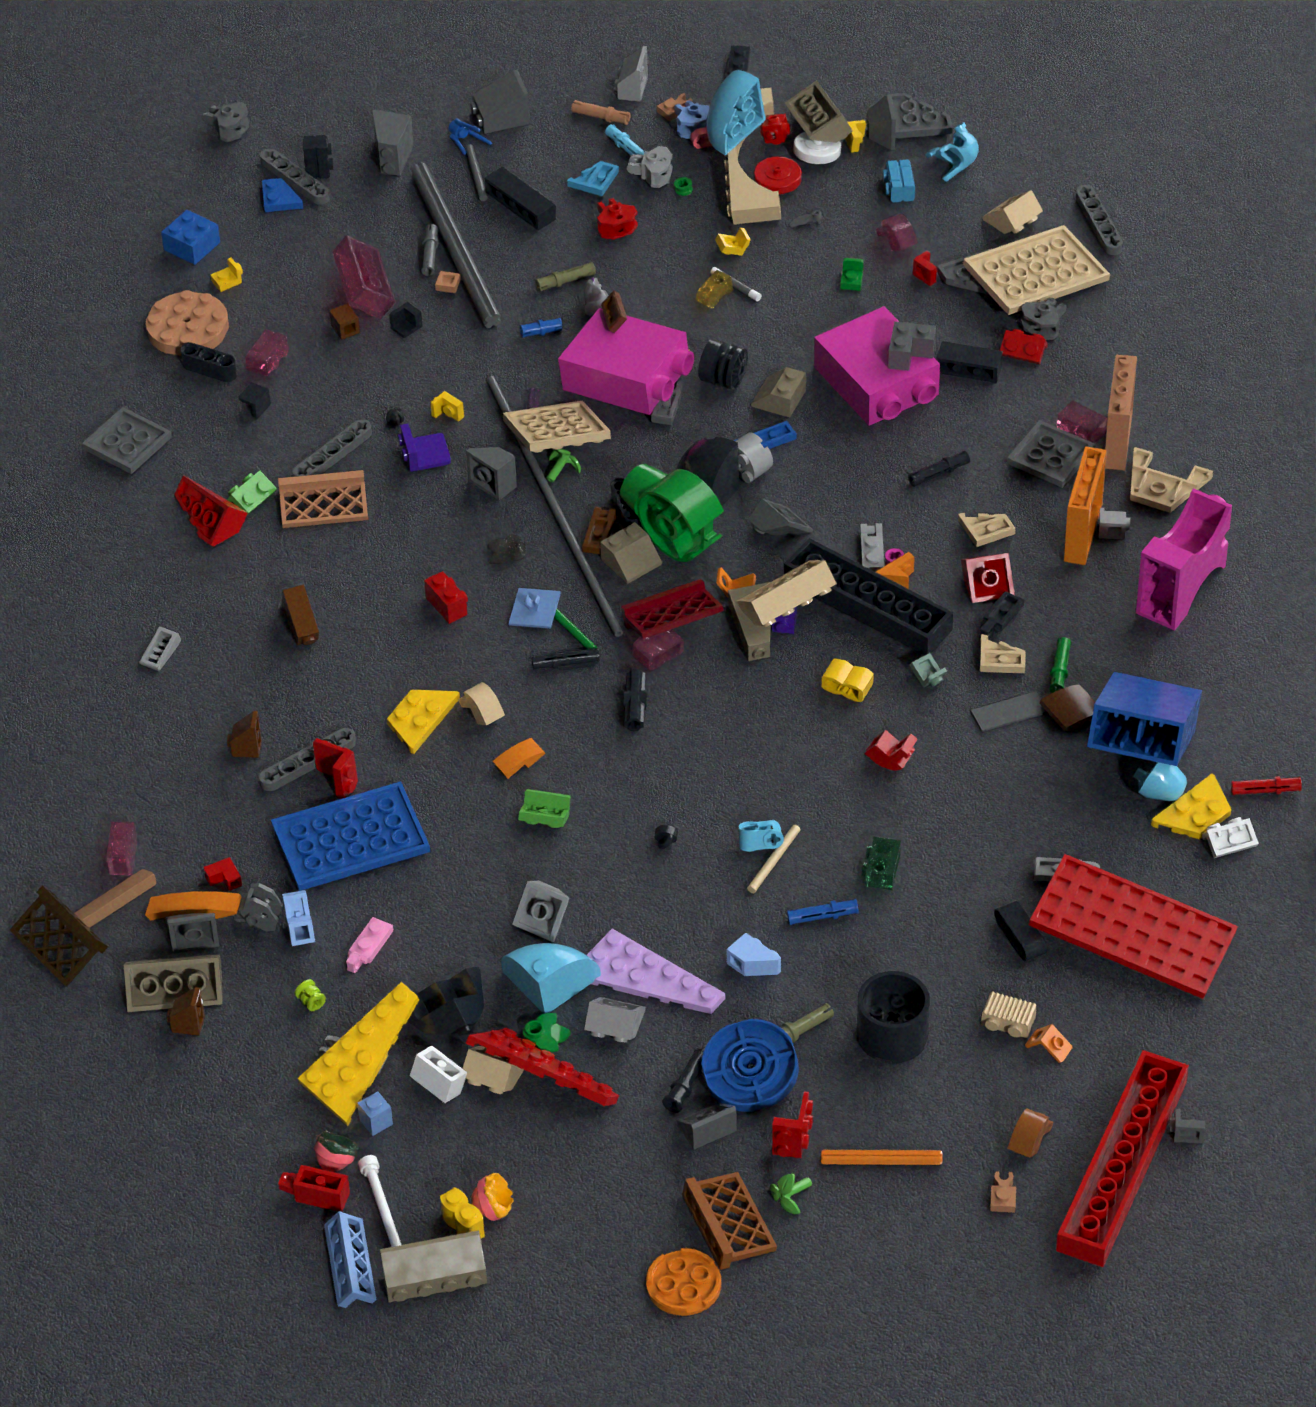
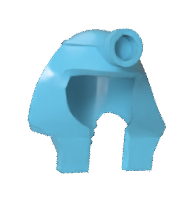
[925,122,979,181]

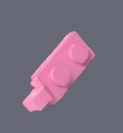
[346,917,393,973]

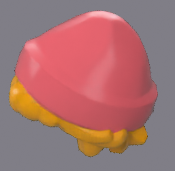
[471,1173,514,1221]

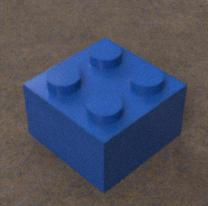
[161,210,220,265]

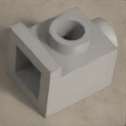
[1099,508,1130,539]

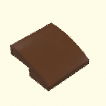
[1040,684,1095,731]

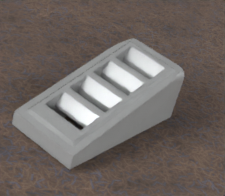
[139,626,181,671]

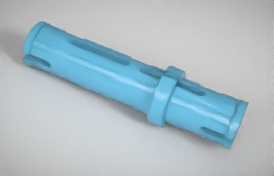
[605,124,645,155]

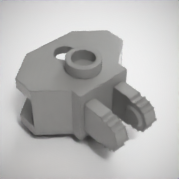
[626,146,673,188]

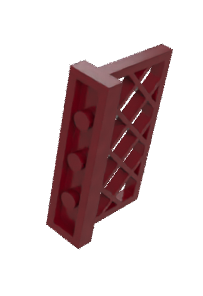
[621,579,723,639]

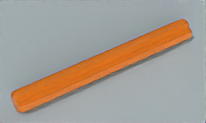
[821,1150,942,1165]

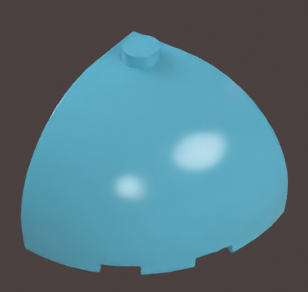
[707,70,766,155]
[501,943,601,1014]

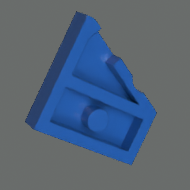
[262,178,303,212]

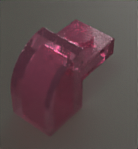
[876,213,918,251]

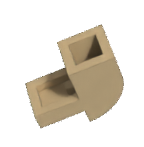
[458,682,505,725]

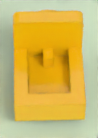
[715,228,750,255]

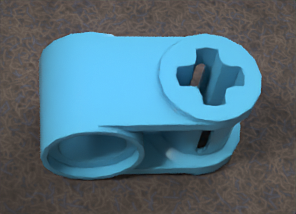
[739,820,784,851]

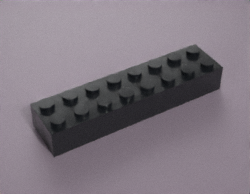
[784,538,953,655]

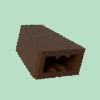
[281,584,319,645]

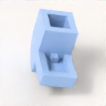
[282,890,315,946]

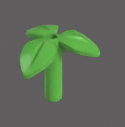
[546,448,581,482]
[770,1174,812,1214]

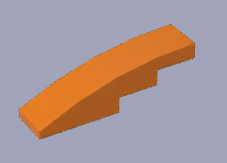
[145,892,242,921]

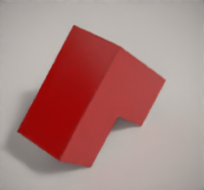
[203,857,242,891]

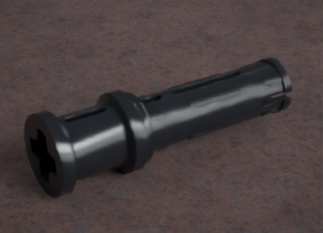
[662,1048,704,1113]

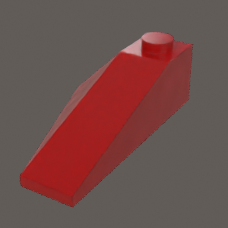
[174,476,248,546]

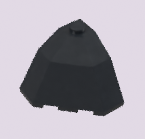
[407,966,485,1036]

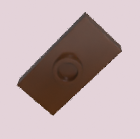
[601,291,627,333]

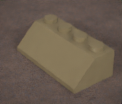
[785,81,853,143]
[124,954,223,1012]
[380,1230,487,1302]

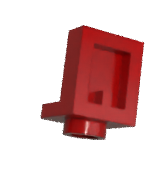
[913,251,937,286]

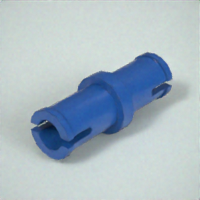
[519,318,563,338]

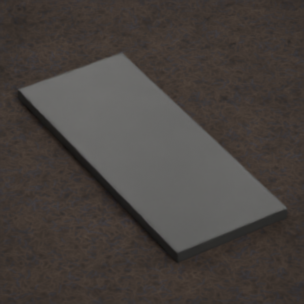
[971,691,1048,732]

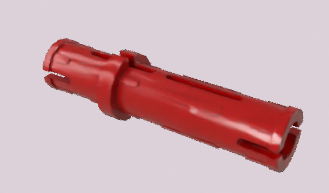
[1231,776,1302,795]

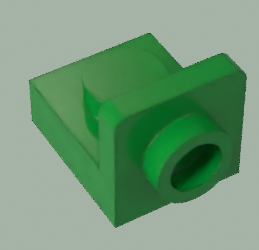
[840,258,864,291]

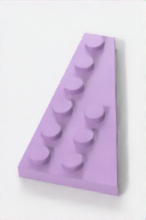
[587,929,725,1014]

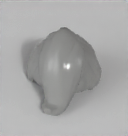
[584,277,609,316]

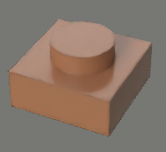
[435,271,461,293]

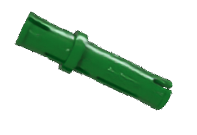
[1049,637,1071,693]

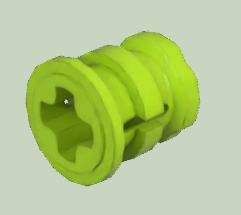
[295,979,326,1011]

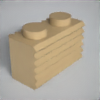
[981,992,1036,1038]

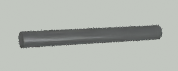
[465,144,487,201]

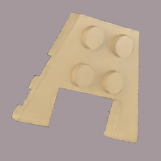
[1130,447,1213,513]

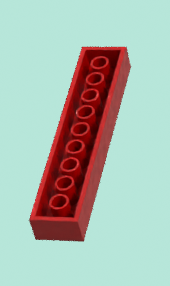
[1056,1050,1189,1267]

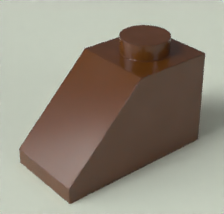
[227,711,262,758]
[167,987,205,1036]

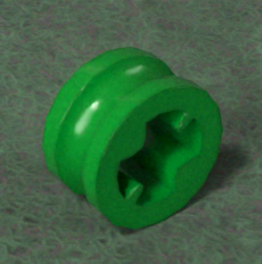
[674,177,693,196]

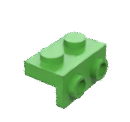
[227,471,277,515]
[519,789,570,828]

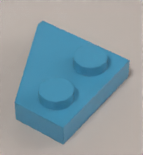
[567,161,619,196]

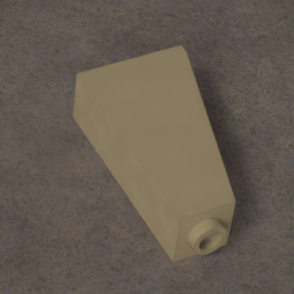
[728,582,771,661]

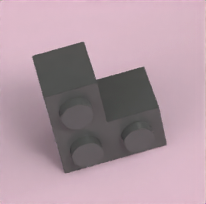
[888,322,936,371]

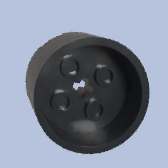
[857,971,930,1063]

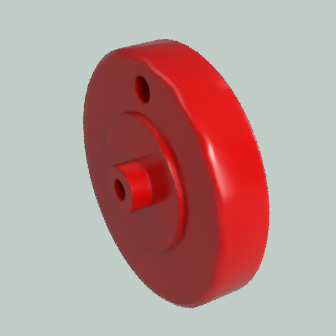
[754,157,802,194]

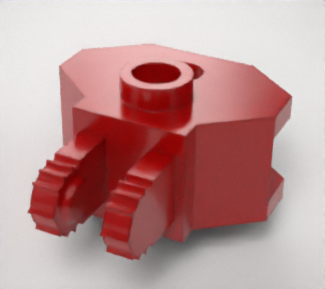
[597,198,638,240]

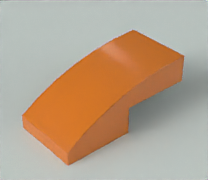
[493,738,545,779]

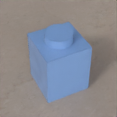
[358,1092,393,1136]

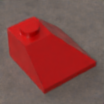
[961,553,1015,603]

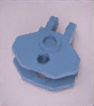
[674,100,710,139]

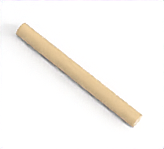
[747,825,800,893]

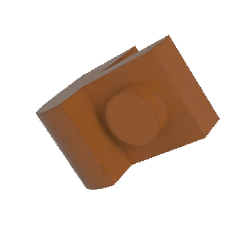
[1008,1108,1054,1158]

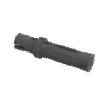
[421,224,439,276]

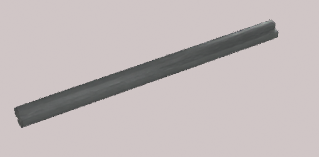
[411,163,501,328]

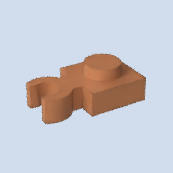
[657,93,692,121]
[990,1171,1016,1213]

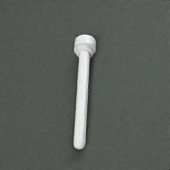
[358,1155,401,1247]

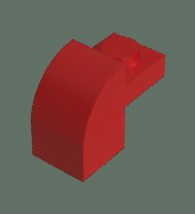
[865,730,917,771]

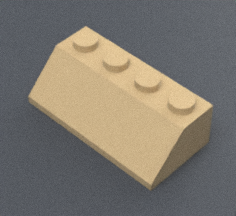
[737,560,836,627]

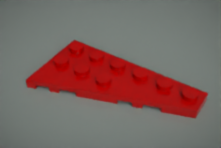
[466,1028,620,1106]

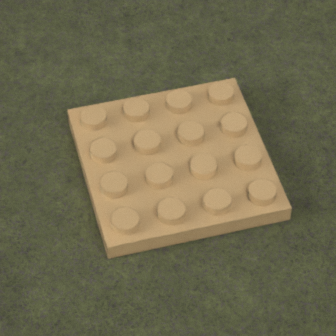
[503,400,611,453]

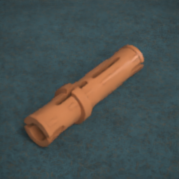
[572,100,630,125]

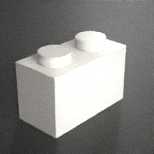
[410,1046,467,1103]

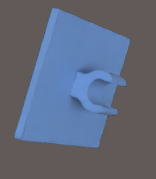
[509,588,561,629]

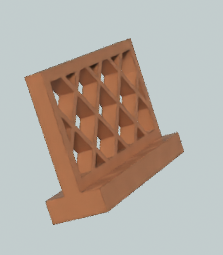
[278,470,368,528]

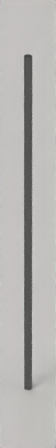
[487,376,623,637]

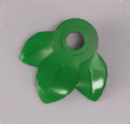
[523,1013,571,1052]

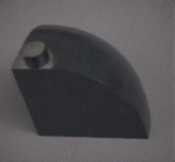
[676,437,739,506]

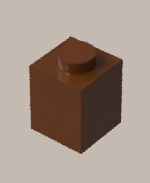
[329,303,360,340]

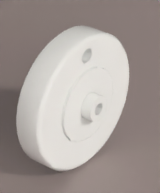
[793,132,841,164]

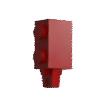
[278,1165,350,1212]

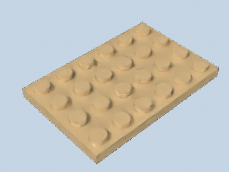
[963,225,1110,315]

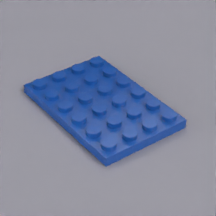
[271,781,430,891]

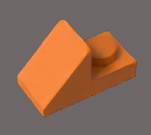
[876,552,914,589]

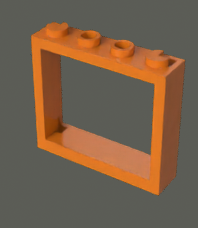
[1064,446,1107,565]

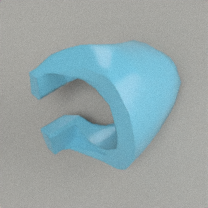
[1133,762,1187,801]

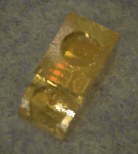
[696,270,733,308]

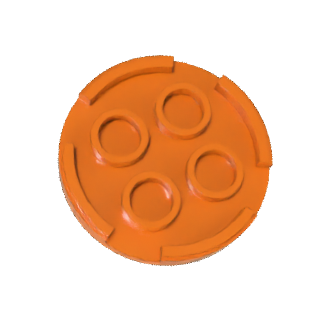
[646,1248,721,1316]

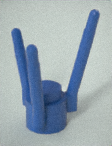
[448,118,492,155]

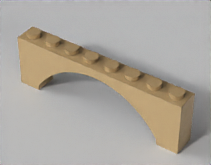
[724,88,781,225]

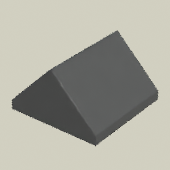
[676,1102,737,1150]

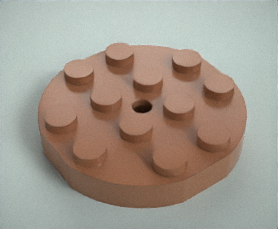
[146,290,229,356]

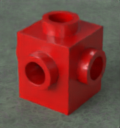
[760,114,790,145]

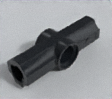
[623,669,647,731]

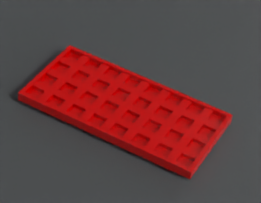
[1029,854,1238,999]

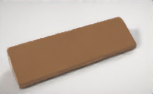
[75,869,156,928]

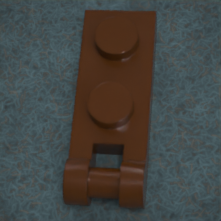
[582,506,617,555]

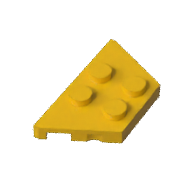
[387,690,460,754]
[1151,774,1231,839]

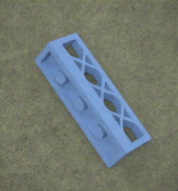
[324,1211,376,1308]

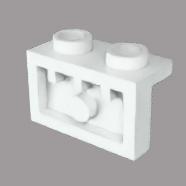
[1202,817,1259,858]

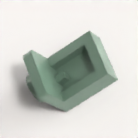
[909,653,947,688]

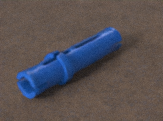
[787,899,859,925]

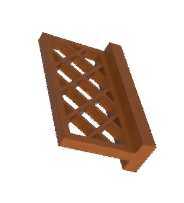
[682,1172,777,1270]

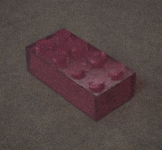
[332,235,396,319]

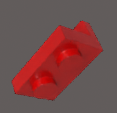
[1000,329,1048,364]

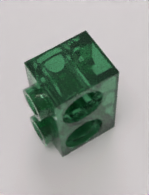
[862,837,901,890]

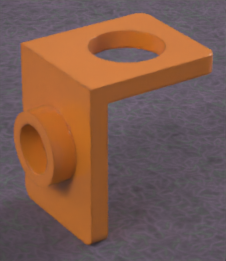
[716,567,756,597]
[1025,1024,1072,1063]

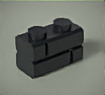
[303,135,334,179]

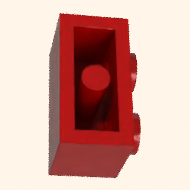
[424,571,468,624]

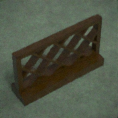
[10,885,108,986]

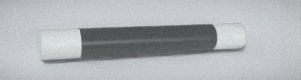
[710,267,762,301]

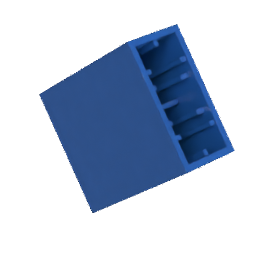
[1087,672,1202,766]

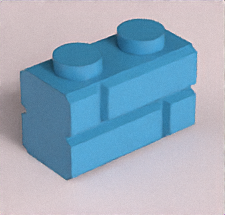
[883,159,915,202]

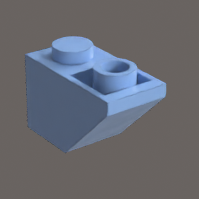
[727,933,781,976]

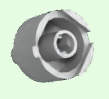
[735,433,773,483]

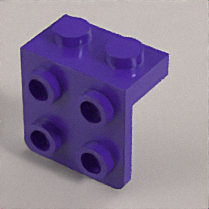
[398,424,451,472]

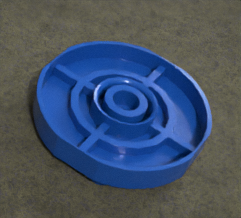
[702,1019,799,1112]

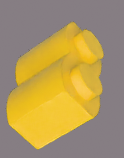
[821,659,874,702]
[440,1187,485,1239]

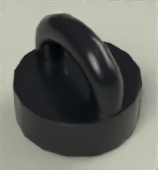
[654,825,678,849]

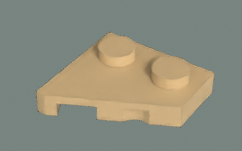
[958,513,1016,547]
[980,634,1025,673]

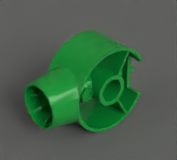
[620,464,724,562]

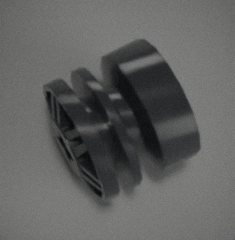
[698,339,748,390]

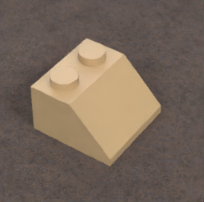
[982,190,1043,234]
[463,1046,524,1094]

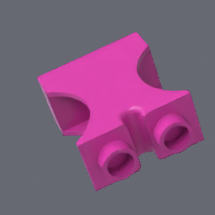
[1136,488,1232,631]

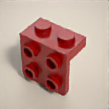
[313,738,358,799]
[772,1091,813,1158]

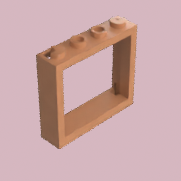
[1105,355,1137,470]

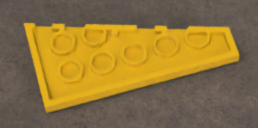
[297,982,419,1126]

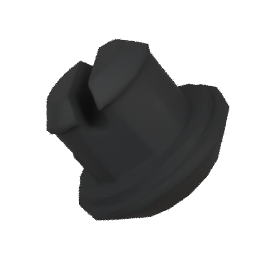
[386,407,404,425]

